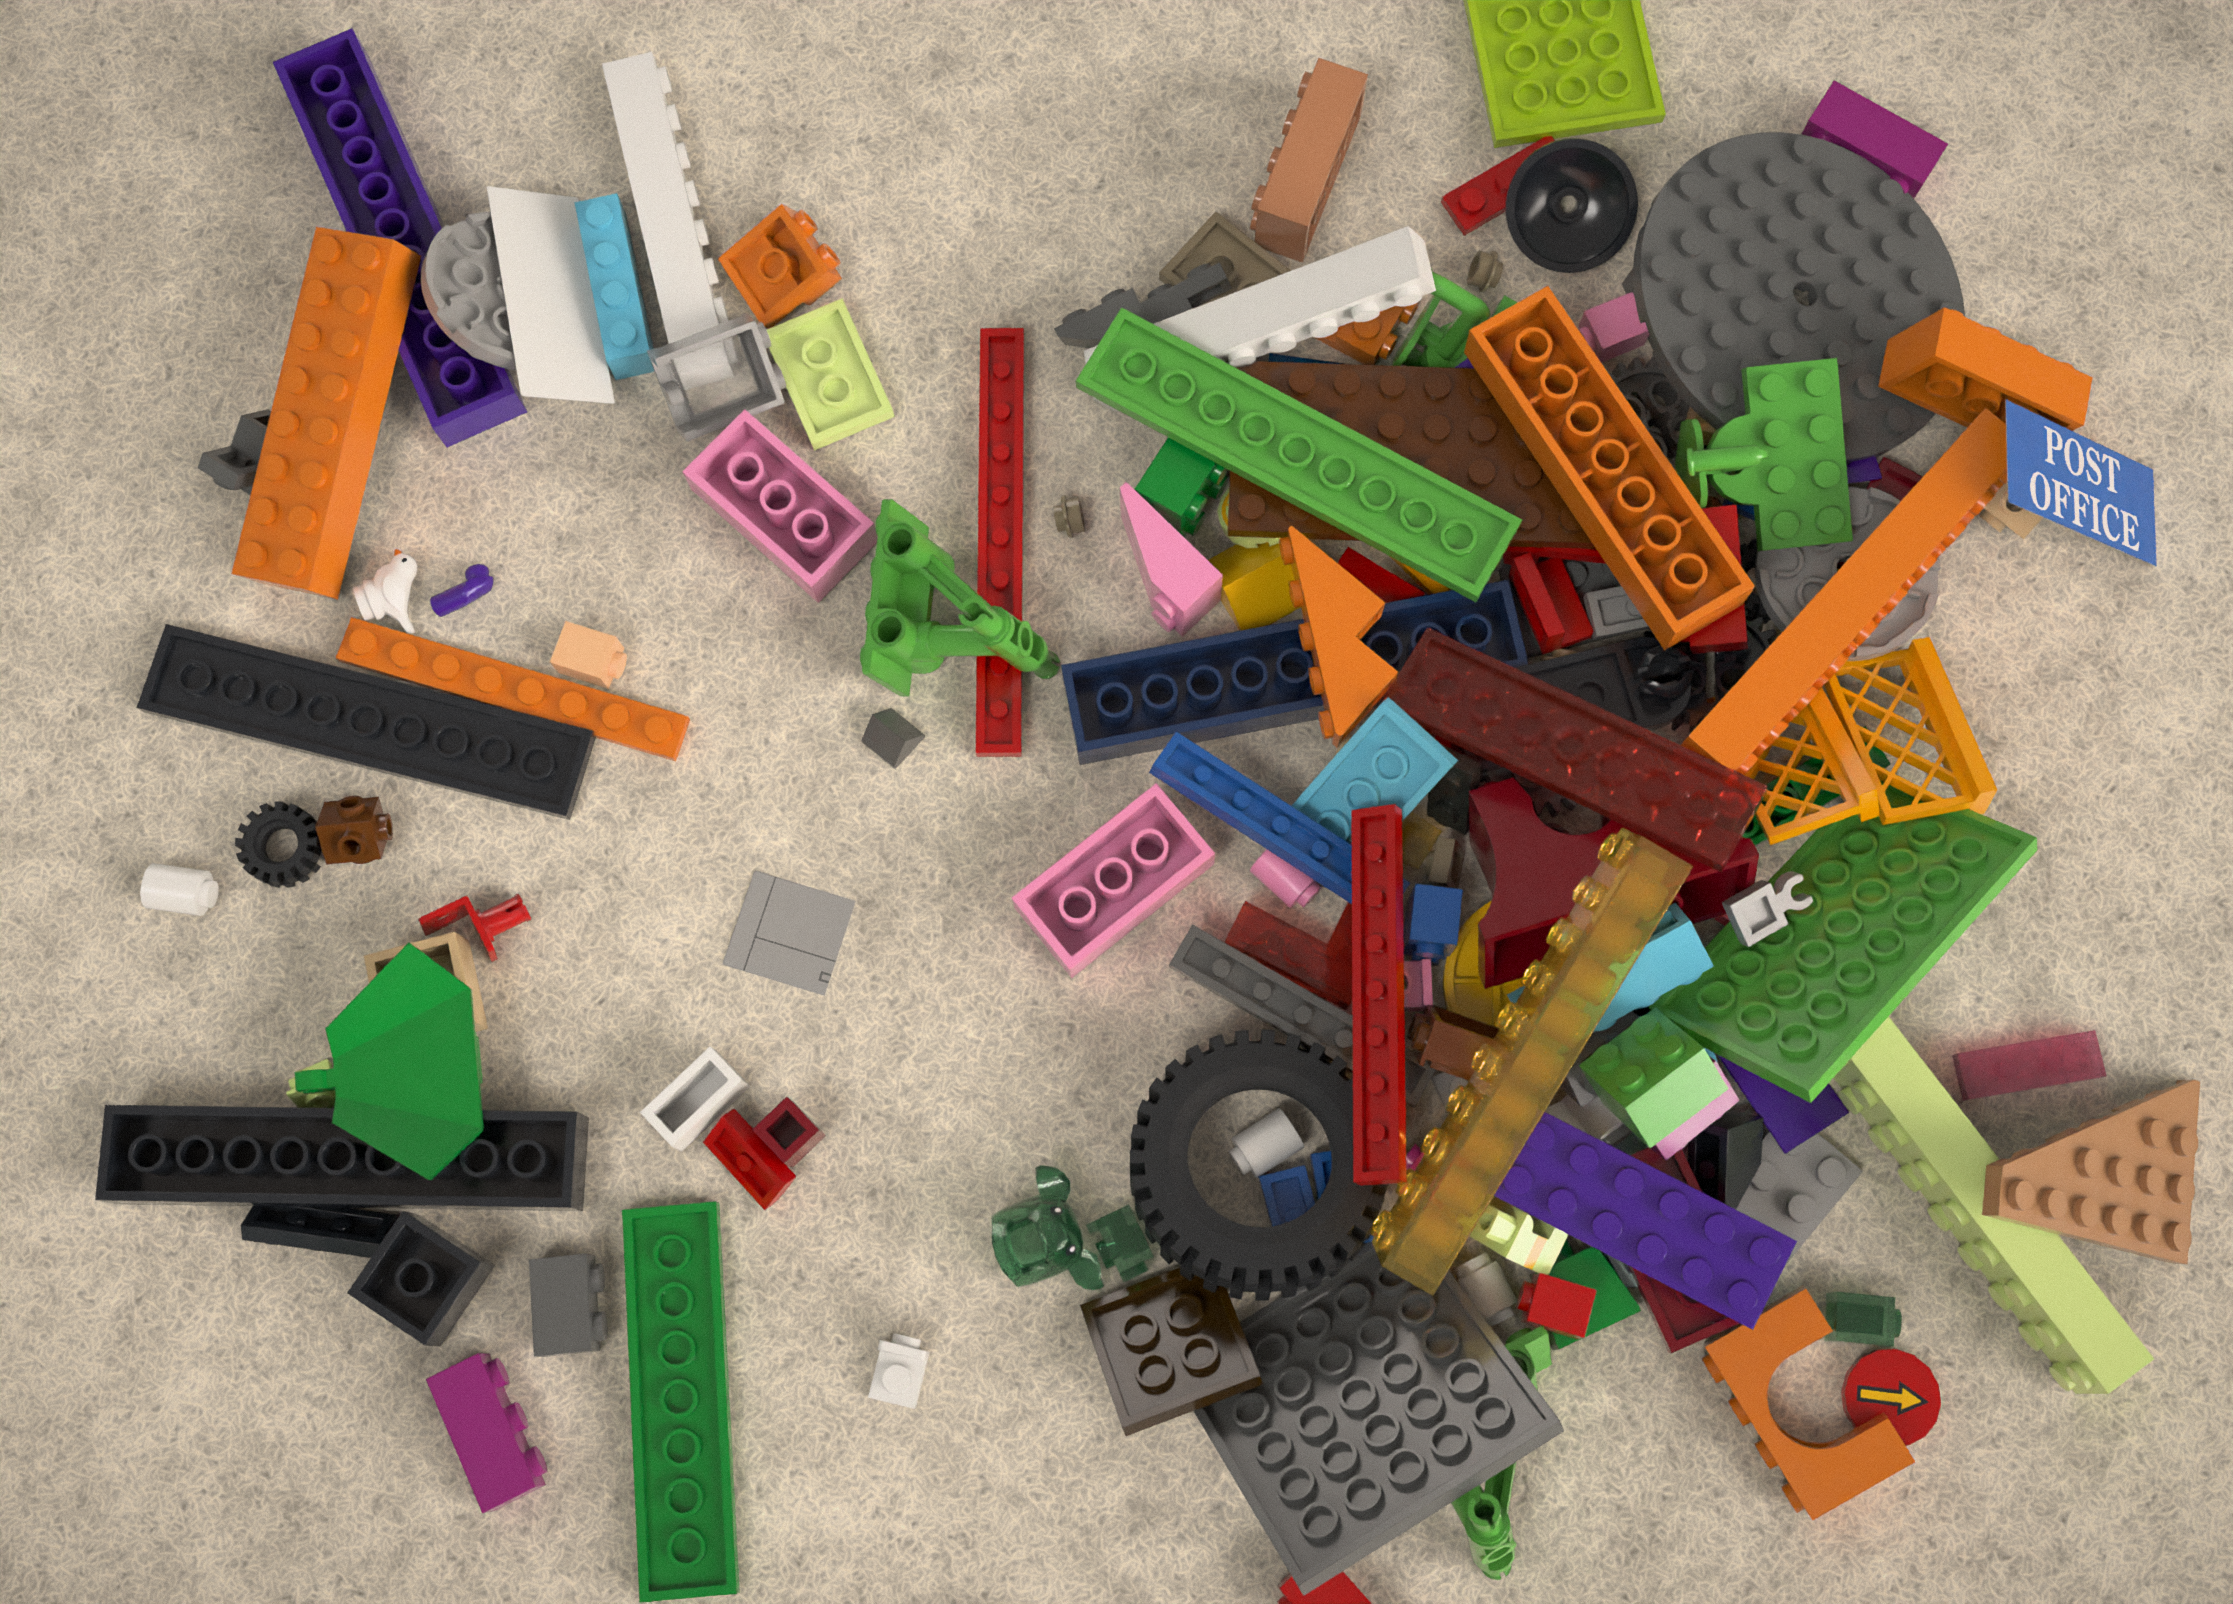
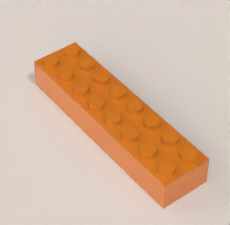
[231,227,421,600]
[1464,286,1755,650]

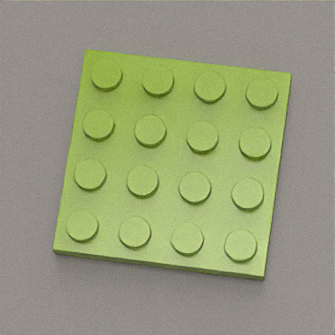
[1463,0,1666,148]

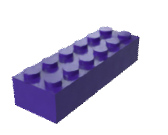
[1483,1102,1797,1330]

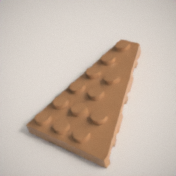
[1982,1080,2200,1265]

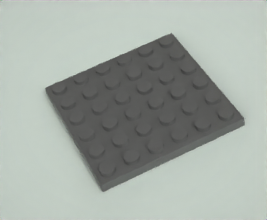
[1194,1217,1564,1596]

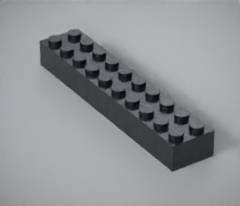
[95,1105,589,1211]

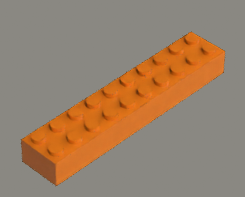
[1667,408,2007,797]

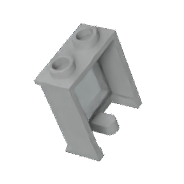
[647,313,786,442]

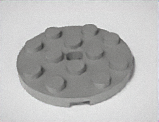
[421,212,516,370]
[1755,487,1941,661]

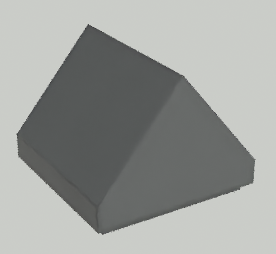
[861,708,925,769]

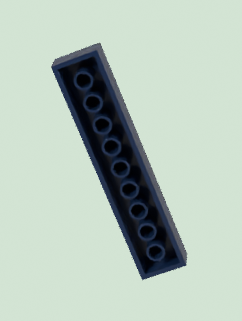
[1061,580,1529,765]

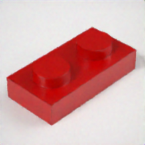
[703,1108,797,1210]

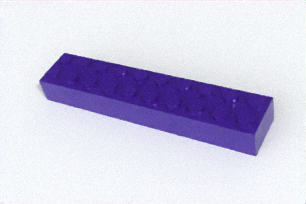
[273,28,527,448]

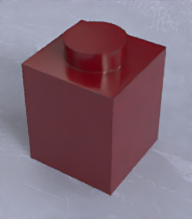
[752,1096,826,1168]

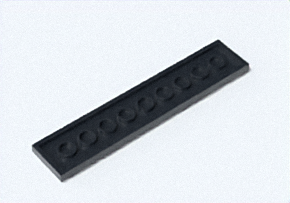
[136,624,596,820]

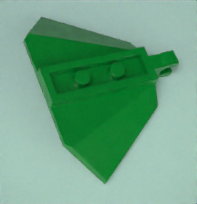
[294,942,484,1180]

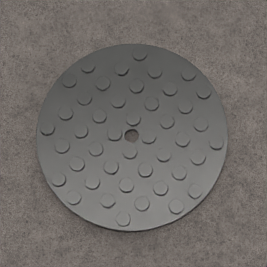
[1633,132,1965,465]

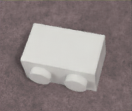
[640,1046,750,1151]

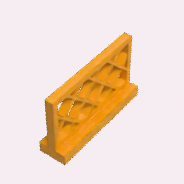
[1824,637,1998,825]
[1706,687,1880,845]

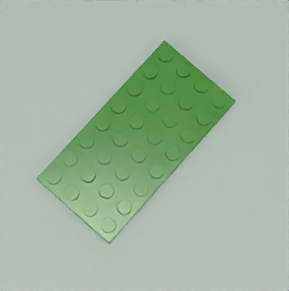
[1648,780,2038,1103]

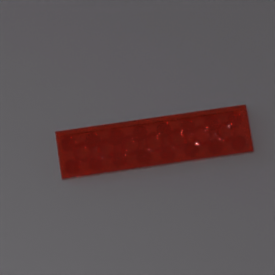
[1382,627,1768,873]

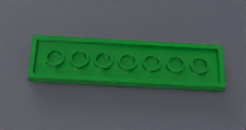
[622,1201,740,1603]

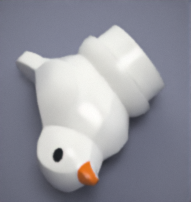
[353,549,418,634]

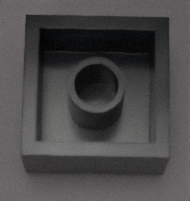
[347,1211,495,1347]

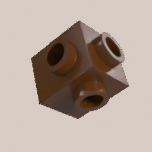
[315,796,393,865]

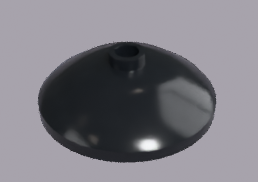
[1505,138,1638,273]

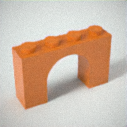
[1701,1285,1915,1521]

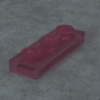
[1952,1030,2107,1101]

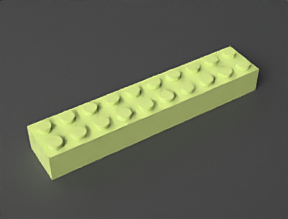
[1834,1016,2154,1394]

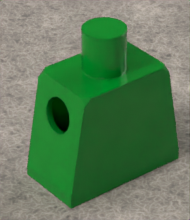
[1530,1239,1641,1350]

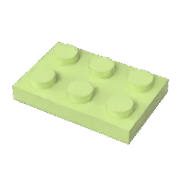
[767,298,895,451]

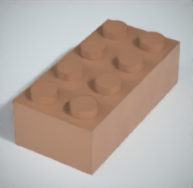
[1250,58,1368,263]

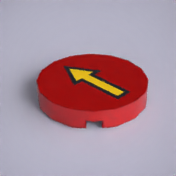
[1841,1349,1941,1446]

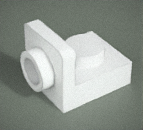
[868,1333,930,1409]

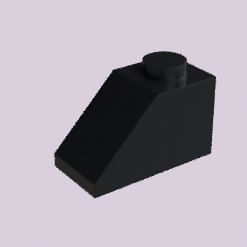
[1687,1109,1763,1209]

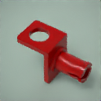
[418,894,531,962]

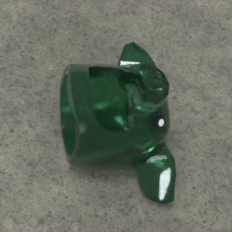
[991,1165,1104,1290]

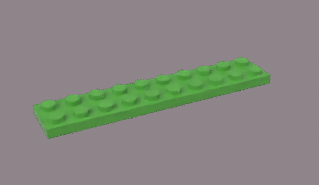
[1075,307,1522,602]

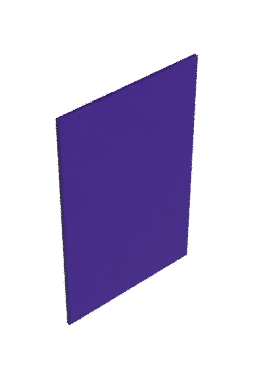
[1717,1055,1849,1154]

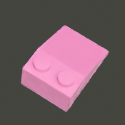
[1120,482,1223,637]

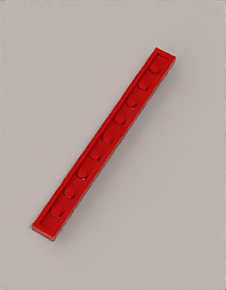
[976,328,1025,757]

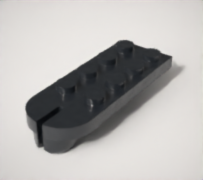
[1443,637,1694,773]

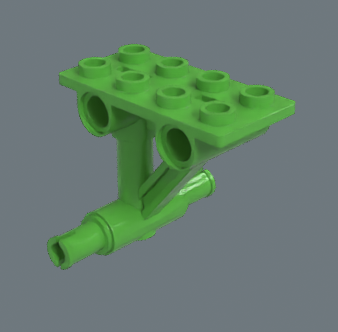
[860,499,1060,697]
[1451,1326,1552,1580]

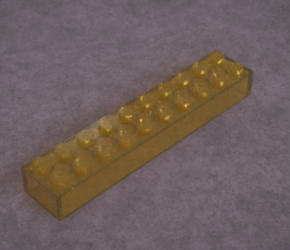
[1370,828,1693,1296]

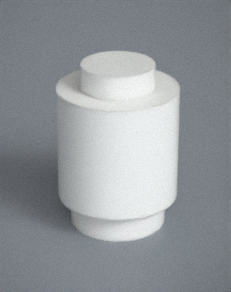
[1453,1252,1518,1327]

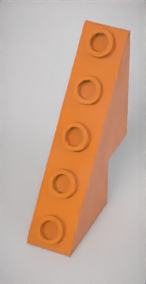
[1279,525,1398,748]

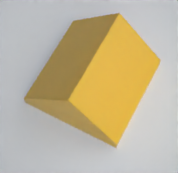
[1208,542,1301,631]

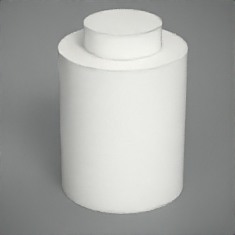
[140,863,219,916]
[1229,1108,1304,1178]

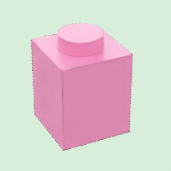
[1578,292,1649,363]

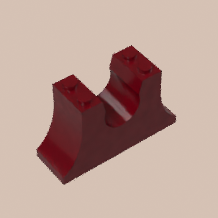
[1469,737,1759,989]

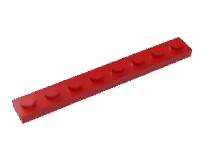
[1351,804,1407,1186]

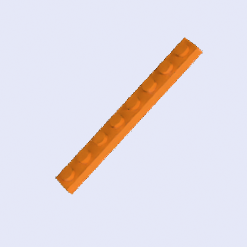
[336,617,690,761]

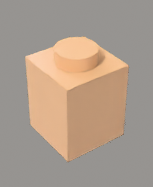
[550,621,627,689]

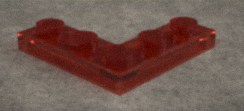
[1224,901,1352,1010]

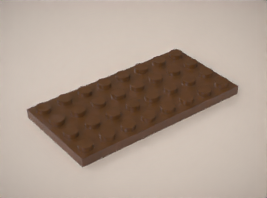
[1228,361,1594,549]

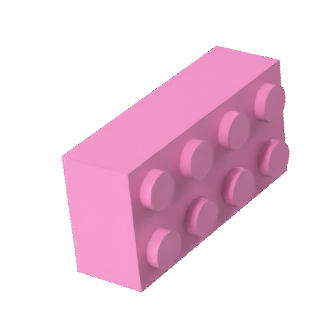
[682,409,878,603]
[1012,783,1215,978]

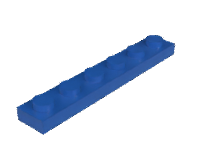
[1149,732,1410,904]

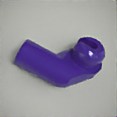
[430,564,494,617]

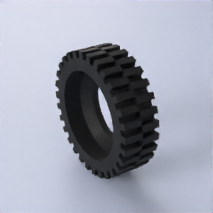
[1130,1029,1389,1301]

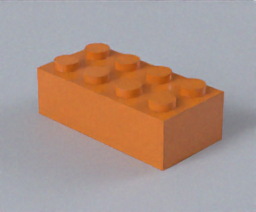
[1878,307,2093,431]

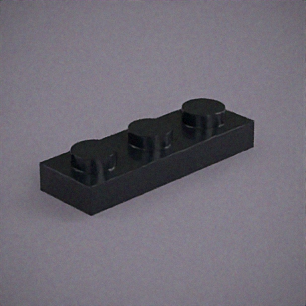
[240,1206,397,1258]

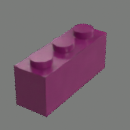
[1801,80,1948,199]
[426,1353,547,1513]

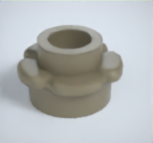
[1467,250,1503,293]
[1053,495,1086,538]

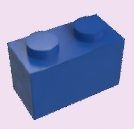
[1404,884,1463,966]

